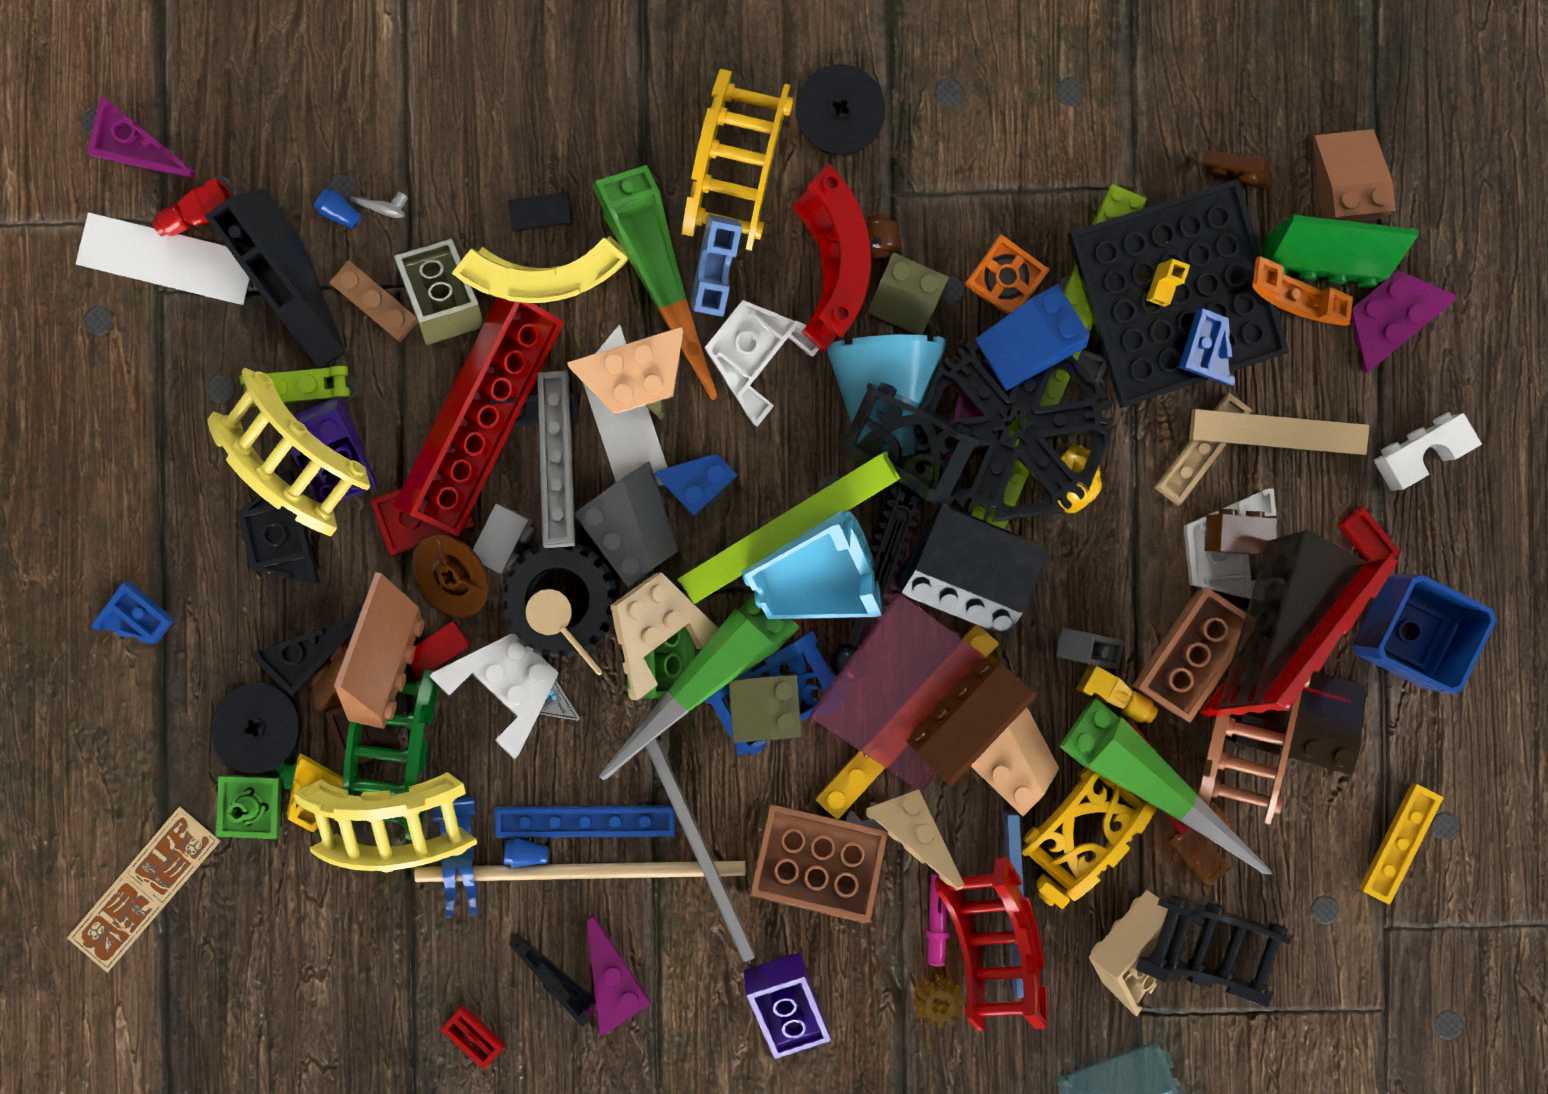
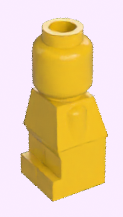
[1075,664,1158,723]

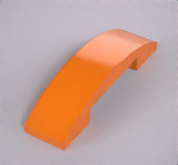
[1252,256,1353,326]

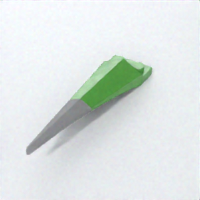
[599,594,800,780]
[1060,698,1272,874]

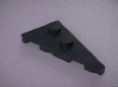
[250,616,359,696]
[509,934,596,1027]

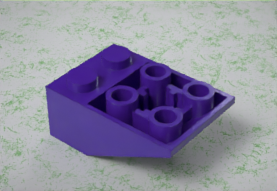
[281,397,377,503]

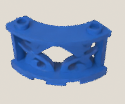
[705,631,847,756]

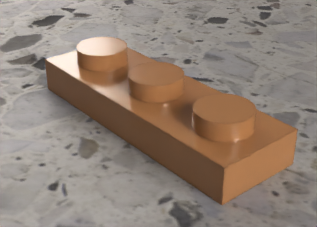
[329,260,417,342]

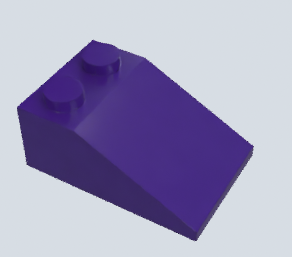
[743,952,831,1059]

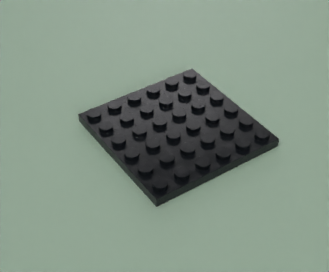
[1067,178,1290,408]

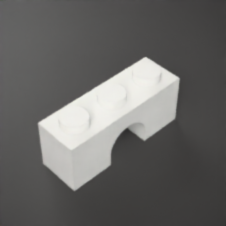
[1373,412,1482,491]

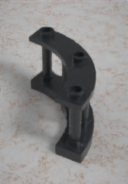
[1135,894,1293,1008]

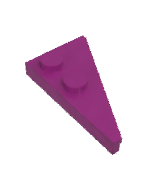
[587,914,651,1036]

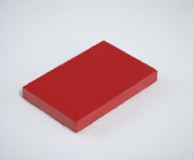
[370,489,476,557]

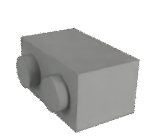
[473,504,534,574]

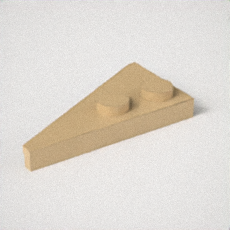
[865,789,964,891]

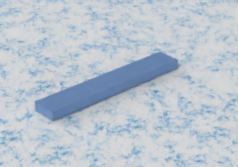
[1003,810,1024,998]

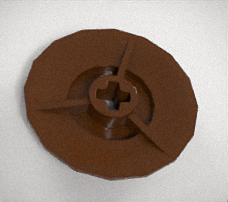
[412,534,489,618]

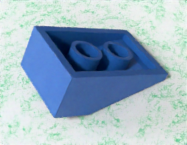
[975,284,1090,391]

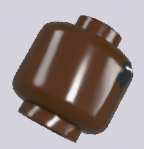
[865,214,900,261]

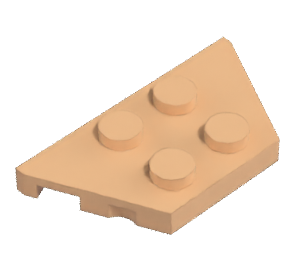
[567,327,684,415]

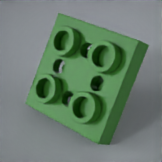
[216,775,282,839]

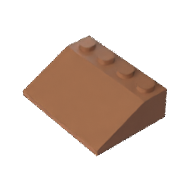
[334,572,424,729]
[749,804,888,924]

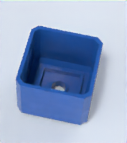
[1352,574,1497,694]

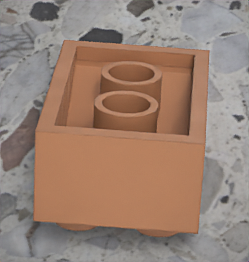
[1312,129,1396,222]

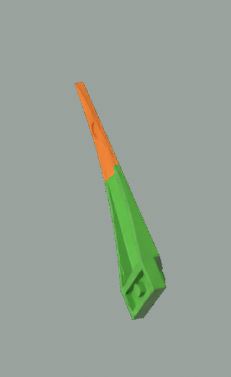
[592,165,717,400]

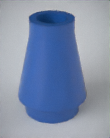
[314,188,362,230]
[503,837,548,868]

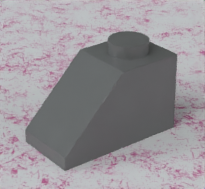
[1056,627,1125,670]

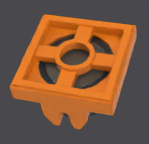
[964,234,1050,316]

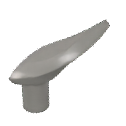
[350,192,408,218]

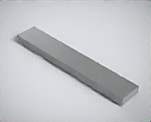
[537,370,575,548]

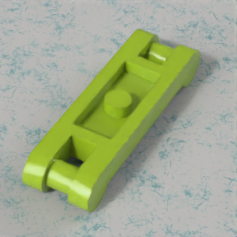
[239,366,350,406]

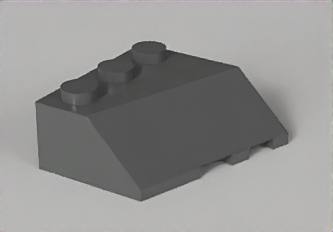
[574,462,679,587]

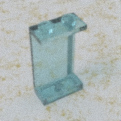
[1055,1042,1184,1094]

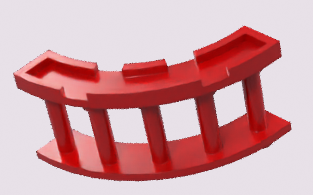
[792,163,871,353]
[935,857,1048,1031]

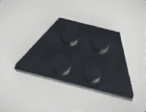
[237,471,320,584]

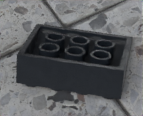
[897,503,1049,636]

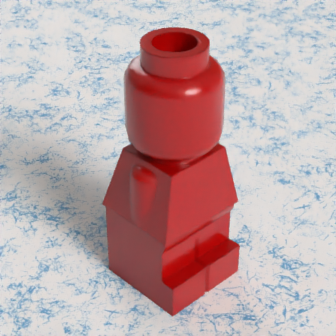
[152,178,232,237]

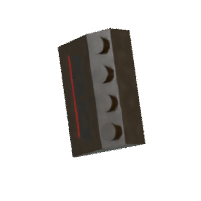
[1225,671,1365,776]

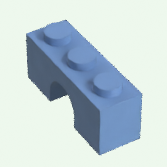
[690,214,742,316]

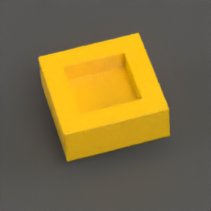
[1036,873,1070,909]

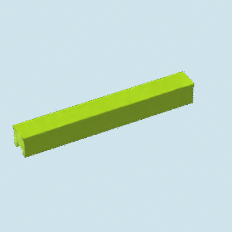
[677,451,901,604]

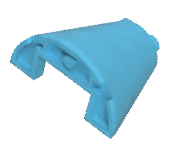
[827,335,946,455]
[742,510,882,619]

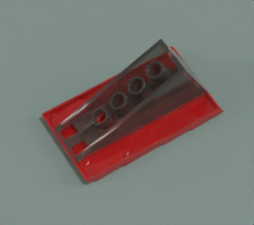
[1200,530,1398,717]

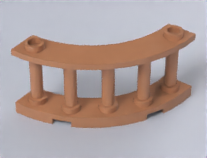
[1198,644,1311,825]

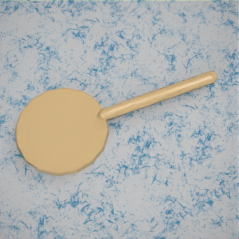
[525,589,602,675]

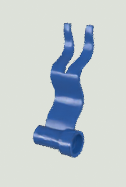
[431,797,477,918]

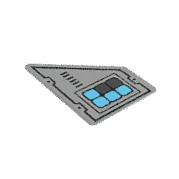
[539,681,580,721]

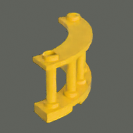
[681,69,794,250]

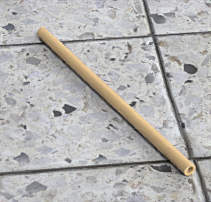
[415,861,746,882]

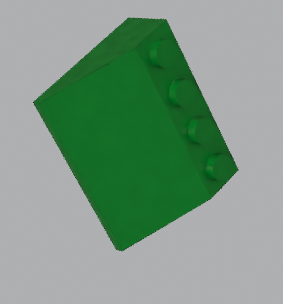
[1261,215,1419,287]

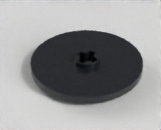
[796,64,885,155]
[211,683,301,774]

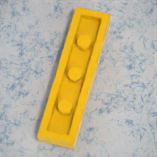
[1358,782,1444,905]

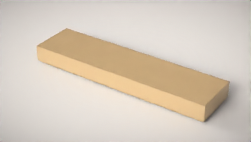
[1154,392,1252,506]

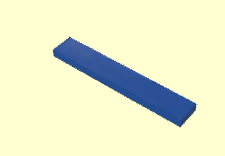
[495,805,676,838]

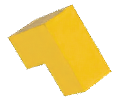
[1146,259,1190,306]

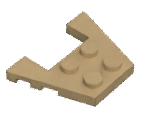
[610,573,719,700]

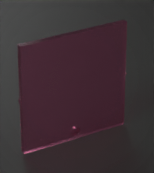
[809,594,986,792]

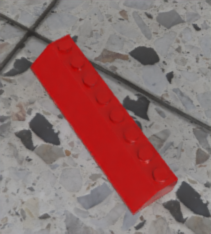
[394,297,564,537]

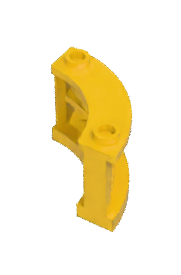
[1021,767,1157,901]

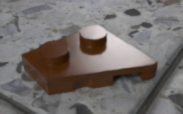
[1203,151,1274,191]
[325,706,403,765]

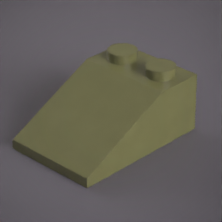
[394,239,483,345]

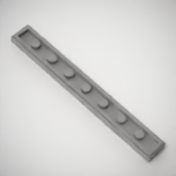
[646,737,755,962]

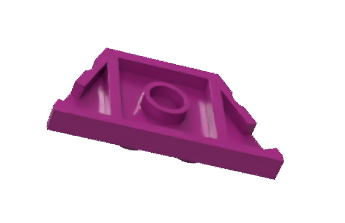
[1350,270,1457,373]

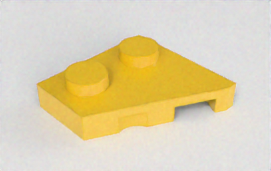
[287,753,343,833]

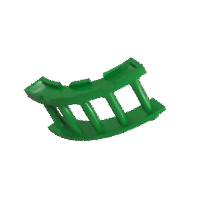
[343,669,439,840]

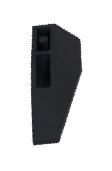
[204,188,346,369]

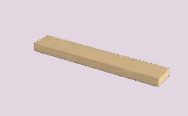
[1189,409,1369,455]

